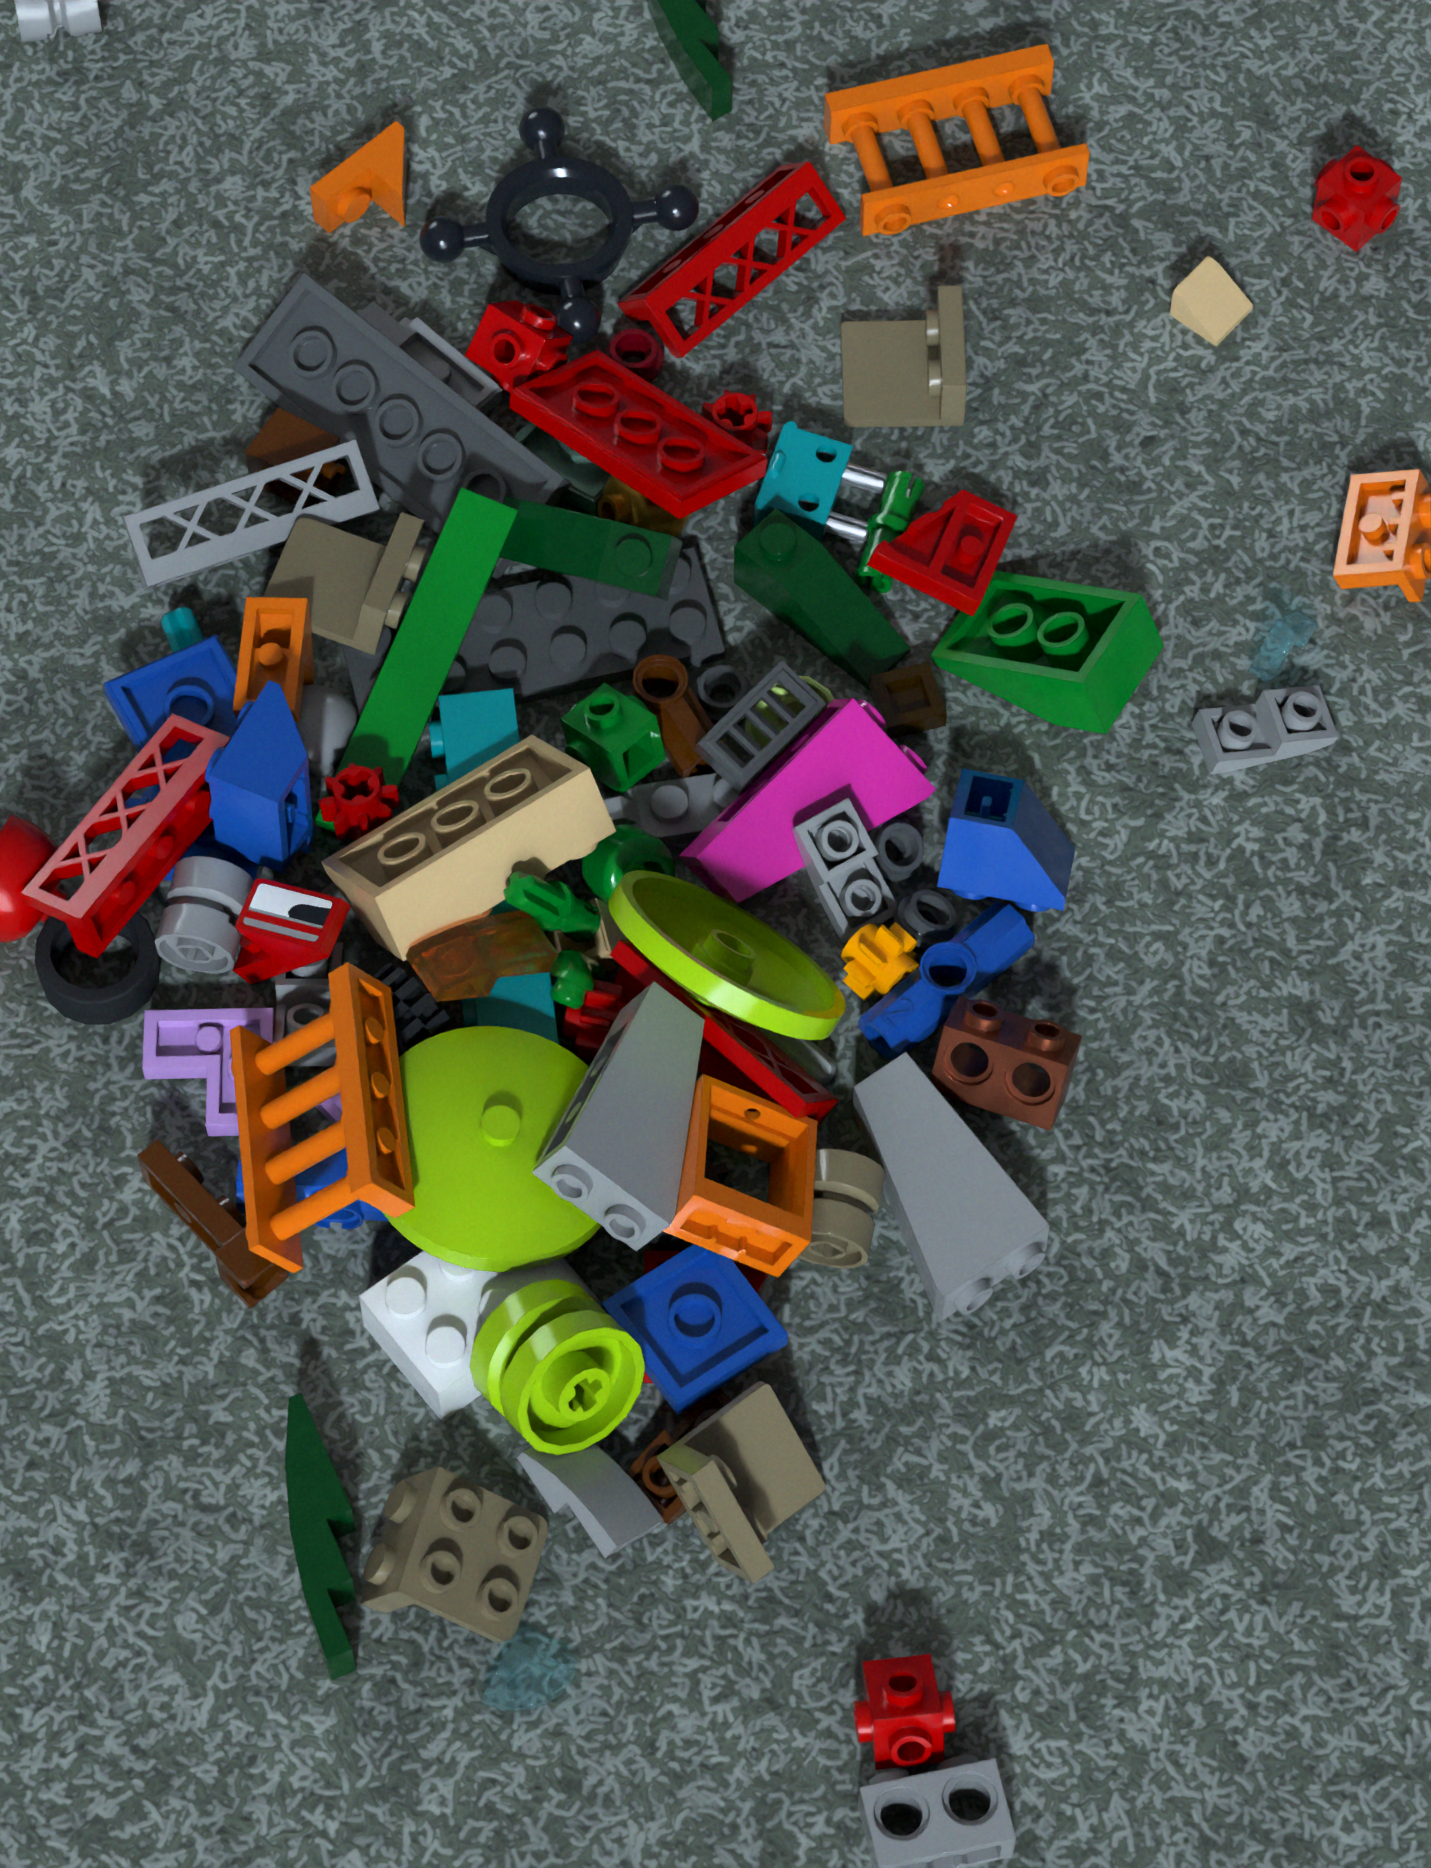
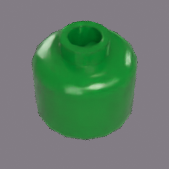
[582,824,675,905]

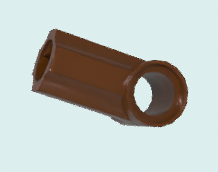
[632,654,729,779]

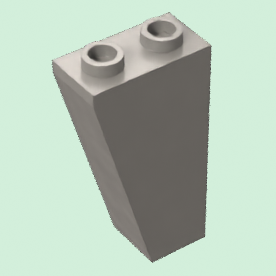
[532,981,705,1252]
[852,1052,1050,1321]

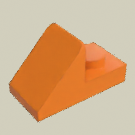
[310,121,407,234]
[233,597,315,722]

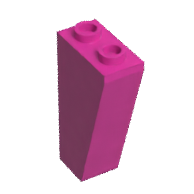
[678,698,936,903]

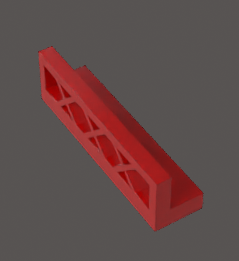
[617,161,847,358]
[21,713,231,959]
[610,939,838,1129]

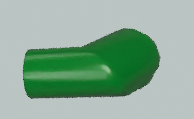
[550,950,605,1010]

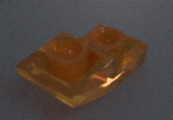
[405,910,558,1002]

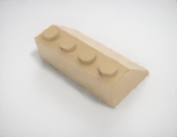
[321,735,616,962]

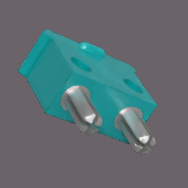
[751,421,887,543]

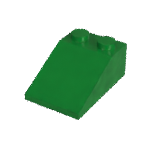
[930,570,1164,734]

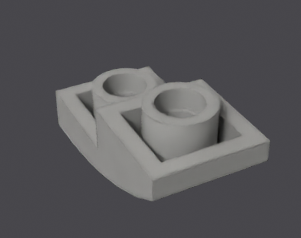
[1191,685,1338,775]
[792,798,898,943]
[273,943,343,1066]
[517,1443,664,1558]

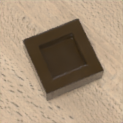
[869,662,947,739]

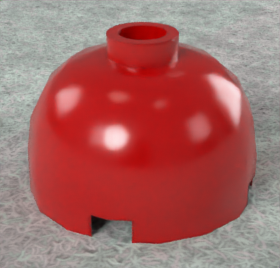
[0,813,69,943]

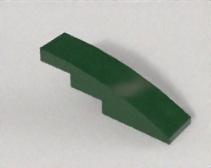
[646,0,732,122]
[285,1393,356,1680]

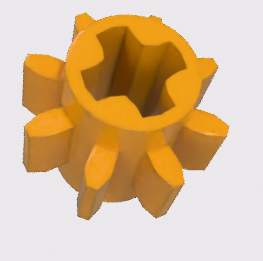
[841,922,920,1001]

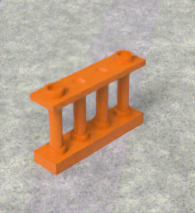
[823,43,1090,236]
[230,962,415,1274]

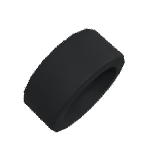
[35,911,160,1025]

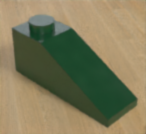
[500,496,683,601]
[734,508,911,690]

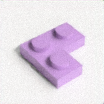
[142,1008,275,1136]

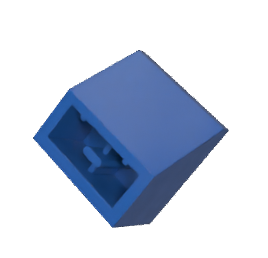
[205,680,313,874]
[937,768,1075,912]

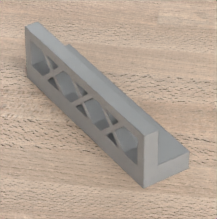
[122,439,380,591]

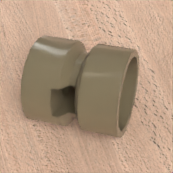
[798,1148,886,1269]

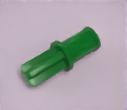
[503,871,601,942]

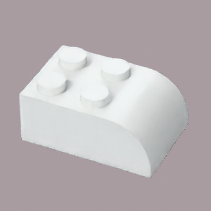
[359,1250,601,1422]

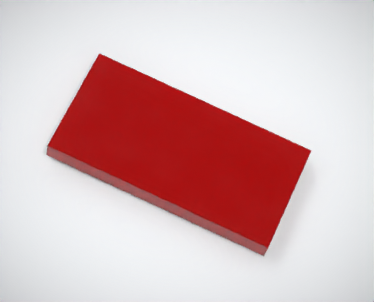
[509,350,767,519]

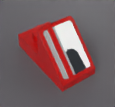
[232,878,351,985]

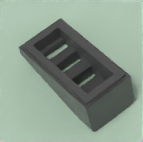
[694,660,827,794]

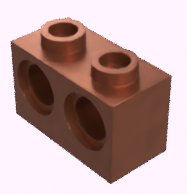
[930,996,1083,1131]

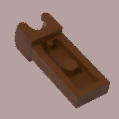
[137,1139,288,1309]

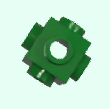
[560,683,666,795]

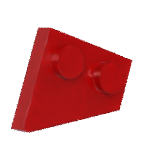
[867,489,1018,617]

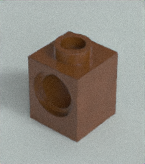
[245,407,345,509]

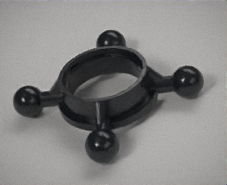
[419,106,699,344]

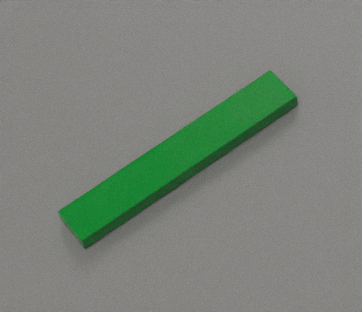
[315,487,518,841]

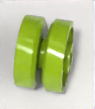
[469,1279,645,1455]

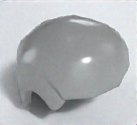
[295,684,360,777]

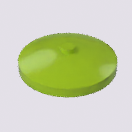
[608,870,846,1040]
[381,1026,602,1272]

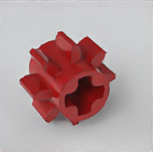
[702,390,772,454]
[319,763,400,840]
[562,979,628,1061]

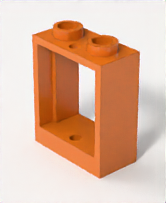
[663,1074,818,1278]

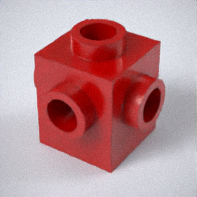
[1312,145,1402,252]
[465,300,573,392]
[853,1654,955,1770]

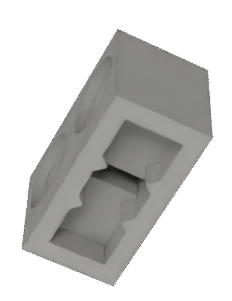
[858,1755,1016,1868]

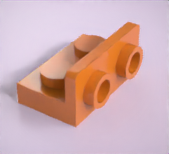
[1333,469,1431,602]

